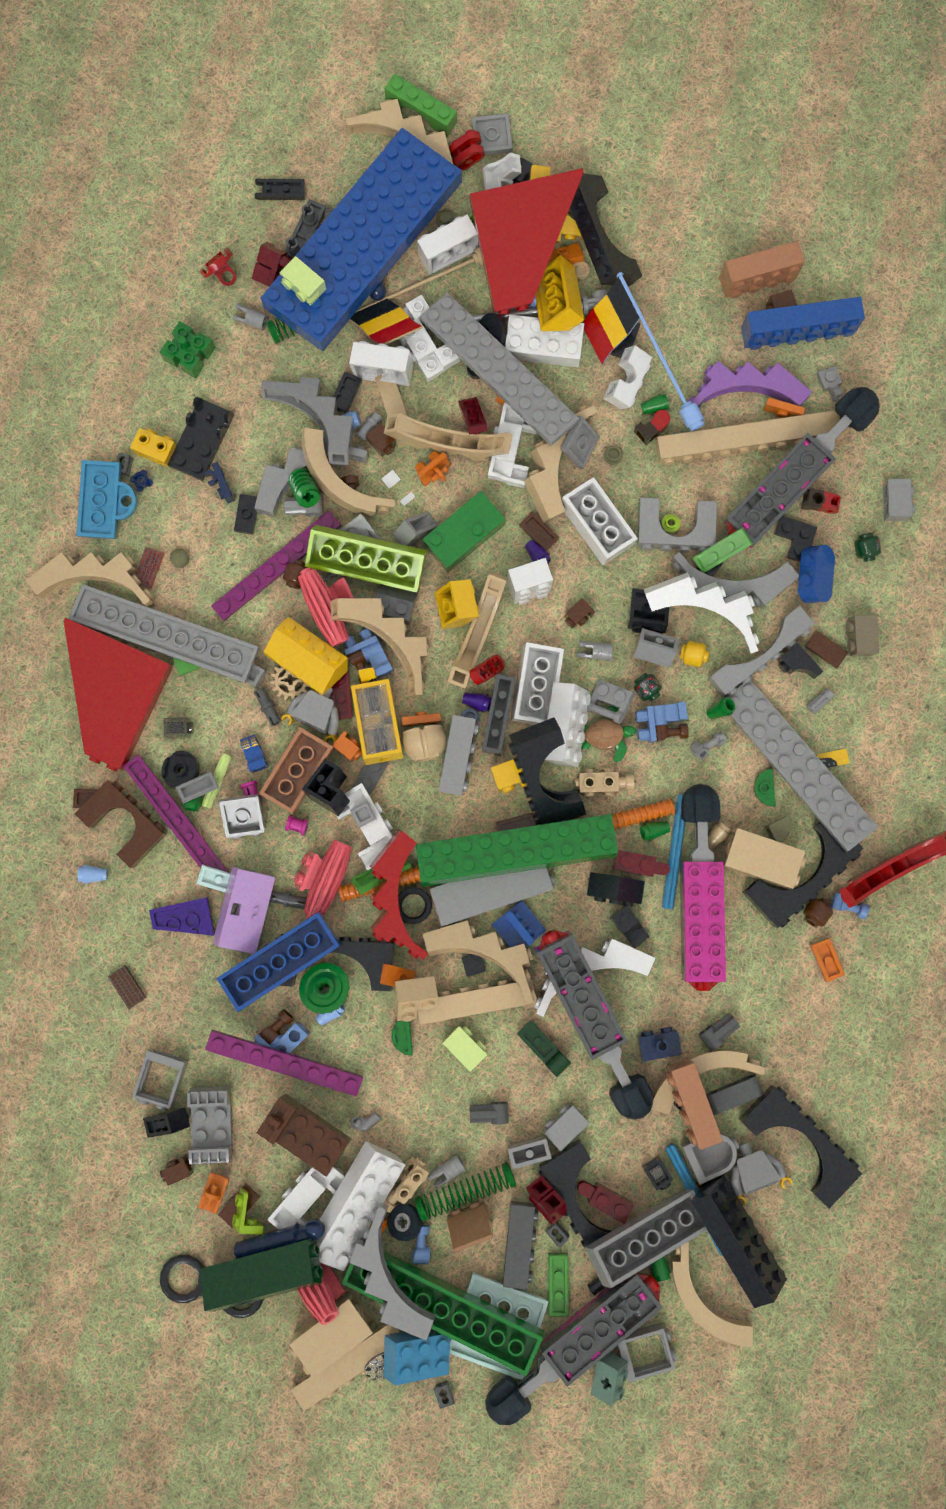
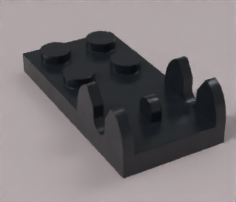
[168,396,234,481]

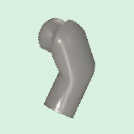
[351,1112,381,1131]

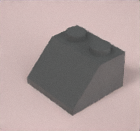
[375,584,420,625]

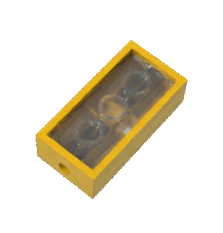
[351,679,404,765]

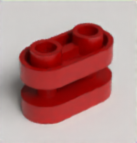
[449,129,485,171]

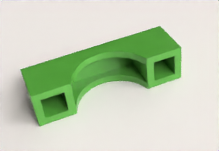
[384,73,457,137]

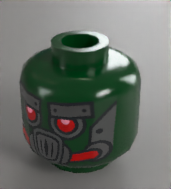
[854,533,881,562]
[633,673,662,702]

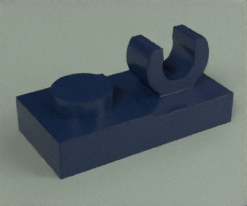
[204,462,235,504]

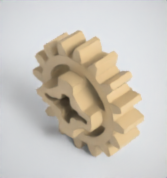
[270,667,311,701]

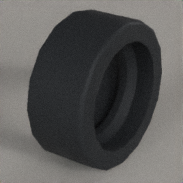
[398,887,432,924]

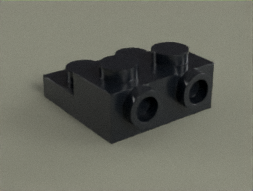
[627,588,669,634]

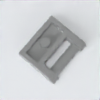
[587,679,635,724]

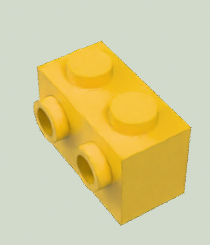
[130,428,176,468]

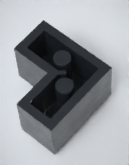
[302,759,350,817]
[587,872,645,907]

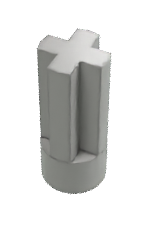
[807,688,835,714]

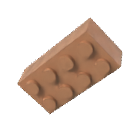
[719,241,805,298]
[259,727,335,815]
[665,1058,723,1150]

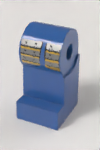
[240,734,269,773]

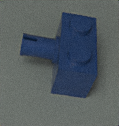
[637,1026,682,1062]

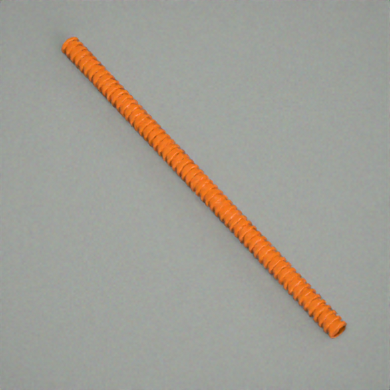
[338,798,675,902]

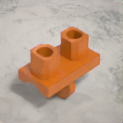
[415,451,451,486]
[198,1172,230,1214]

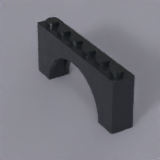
[570,173,642,286]
[508,717,586,825]
[742,821,864,928]
[275,934,395,991]
[739,1085,862,1209]
[538,1139,613,1249]

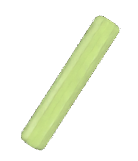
[202,753,232,808]

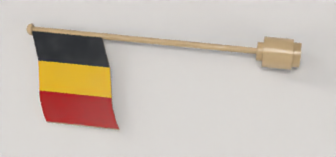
[350,247,483,345]

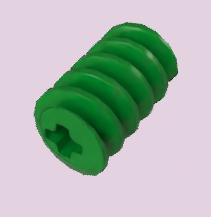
[288,468,320,508]

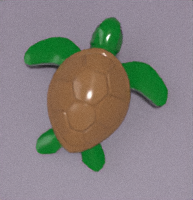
[581,706,637,762]

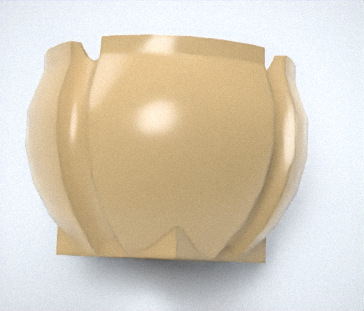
[402,725,446,763]

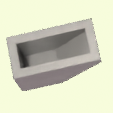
[393,511,439,546]

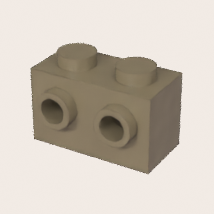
[846,615,879,657]

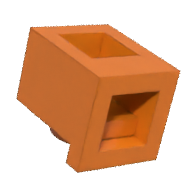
[332,731,362,762]

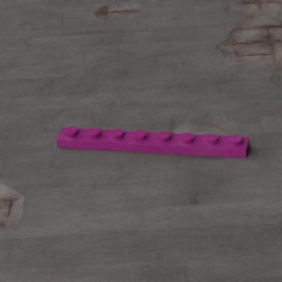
[211,511,341,621]
[123,755,229,872]
[205,1029,363,1096]

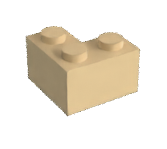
[394,976,438,1022]

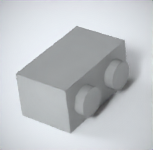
[883,479,915,521]
[633,628,679,668]
[543,1103,589,1151]
[507,1135,552,1169]

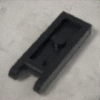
[254,178,305,200]

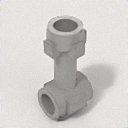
[690,732,727,759]

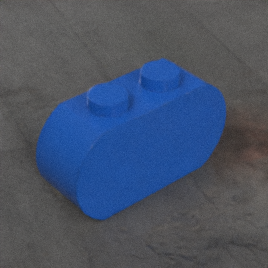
[798,545,835,604]

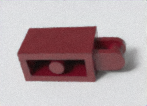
[613,850,670,877]
[577,1180,634,1224]

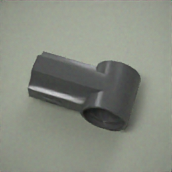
[699,1013,740,1051]
[470,1102,509,1124]

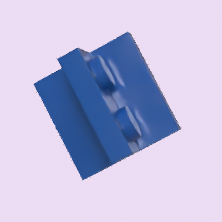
[492,900,546,948]

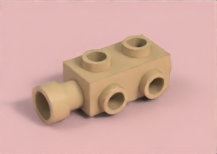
[575,769,634,797]
[384,1156,429,1213]

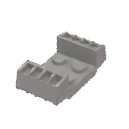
[187,1086,232,1164]

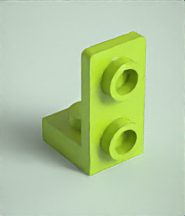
[232,1188,263,1234]

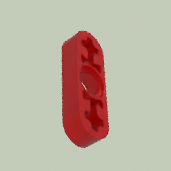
[469,654,505,685]

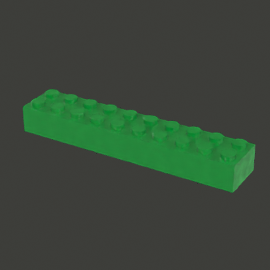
[416,814,618,887]
[341,1251,544,1376]

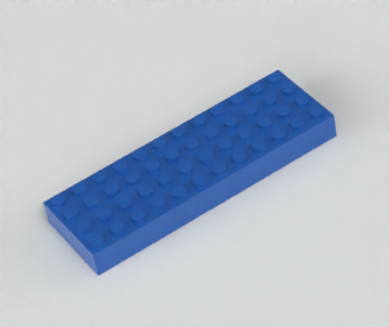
[261,128,462,352]

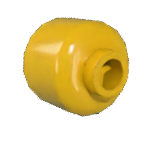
[680,641,710,667]

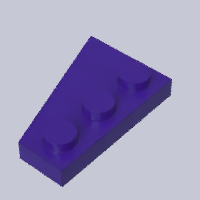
[149,897,215,936]

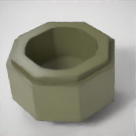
[170,549,189,568]

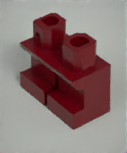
[251,242,292,287]
[526,1175,567,1225]

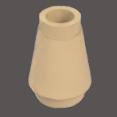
[708,821,731,850]

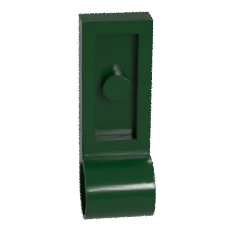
[517,1020,572,1077]

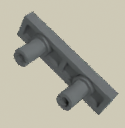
[285,199,327,259]

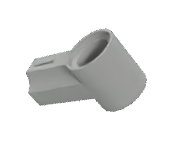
[284,494,323,517]

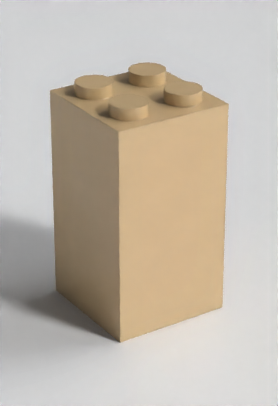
[720,828,806,889]
[289,1289,376,1379]

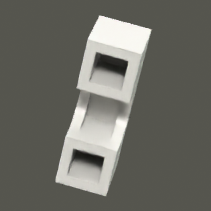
[603,345,652,410]

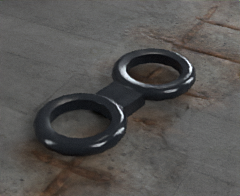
[160,1254,264,1318]

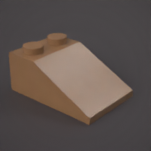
[447,1200,493,1253]

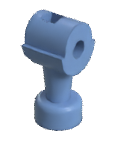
[830,893,870,919]
[411,1225,430,1264]

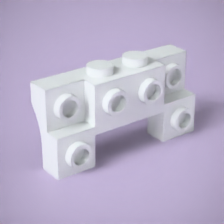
[483,153,521,190]
[398,295,460,382]
[488,402,537,488]
[337,783,393,870]
[267,1166,346,1229]

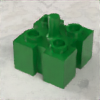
[160,321,216,378]

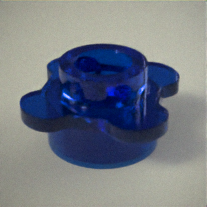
[130,470,153,492]

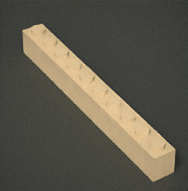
[655,410,849,466]

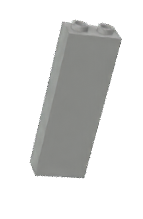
[430,868,556,926]

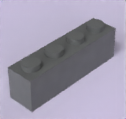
[482,674,516,756]
[503,1201,538,1290]

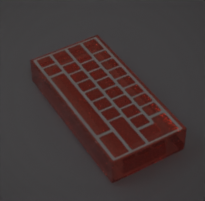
[135,547,165,589]

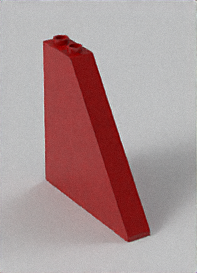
[469,168,584,316]
[63,618,173,772]

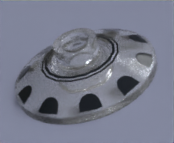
[364,1352,386,1381]

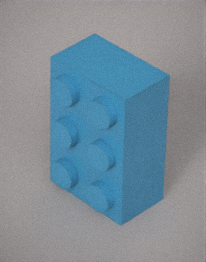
[384,1329,450,1386]

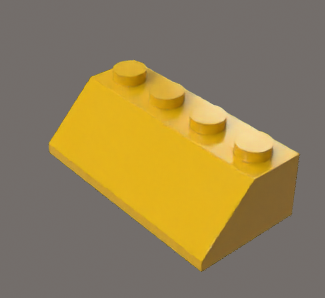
[536,255,584,332]
[264,617,348,696]

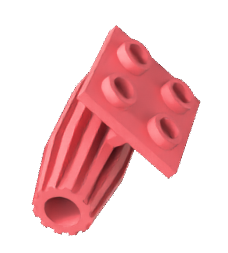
[298,567,354,647]
[293,840,352,918]
[297,1262,346,1325]

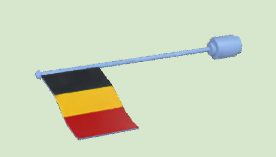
[583,272,705,432]

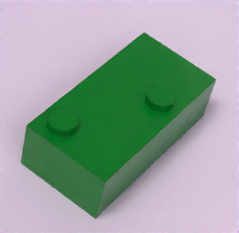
[423,491,506,572]

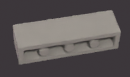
[439,715,479,796]

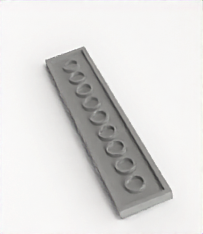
[420,293,579,446]
[68,584,260,684]
[726,680,878,852]

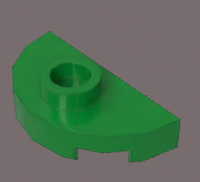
[754,768,776,807]
[391,1020,413,1056]

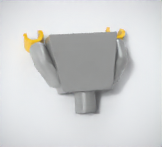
[281,688,339,744]
[731,1143,793,1205]

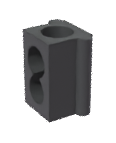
[116,453,134,476]
[545,1222,570,1247]
[433,1381,455,1409]

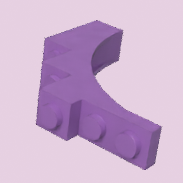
[687,361,812,407]

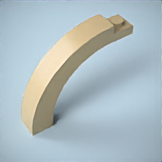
[302,428,395,517]
[448,571,508,689]
[651,1049,765,1115]
[670,1241,753,1348]

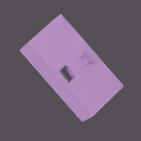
[213,867,275,954]

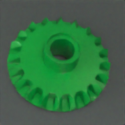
[299,963,350,1015]

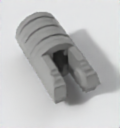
[232,303,269,331]
[577,640,613,661]
[428,1155,466,1188]

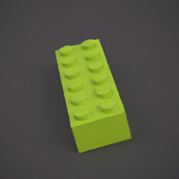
[305,525,427,592]

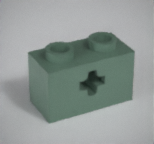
[591,1352,628,1406]

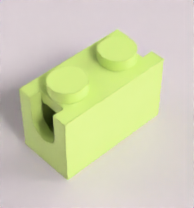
[280,256,326,306]
[442,1025,487,1072]

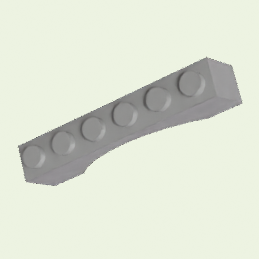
[708,606,814,697]

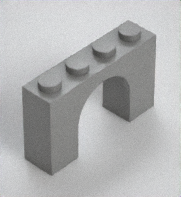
[637,498,717,553]

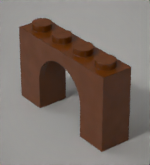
[75,780,167,868]

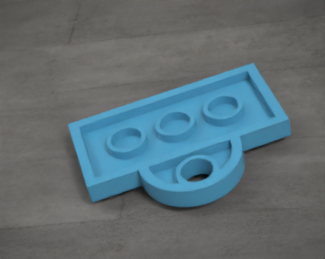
[76,460,138,539]

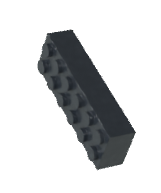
[690,1174,787,1308]

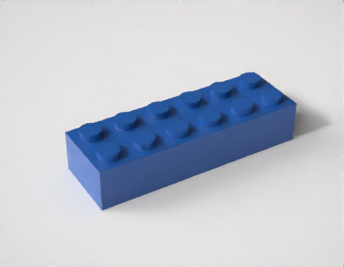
[741,296,865,350]
[216,912,342,1012]

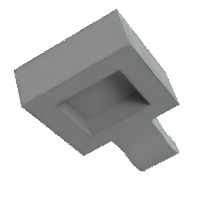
[817,366,843,402]

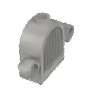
[680,1128,739,1185]

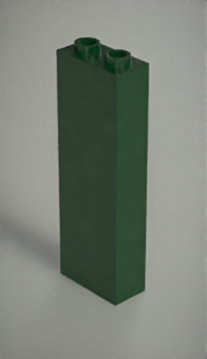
[200,1240,323,1312]

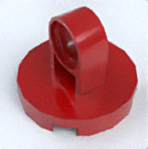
[200,247,236,286]

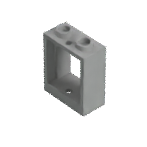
[132,1049,189,1110]
[618,1323,677,1383]

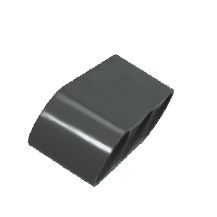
[706,1074,763,1115]

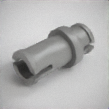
[356,412,383,441]

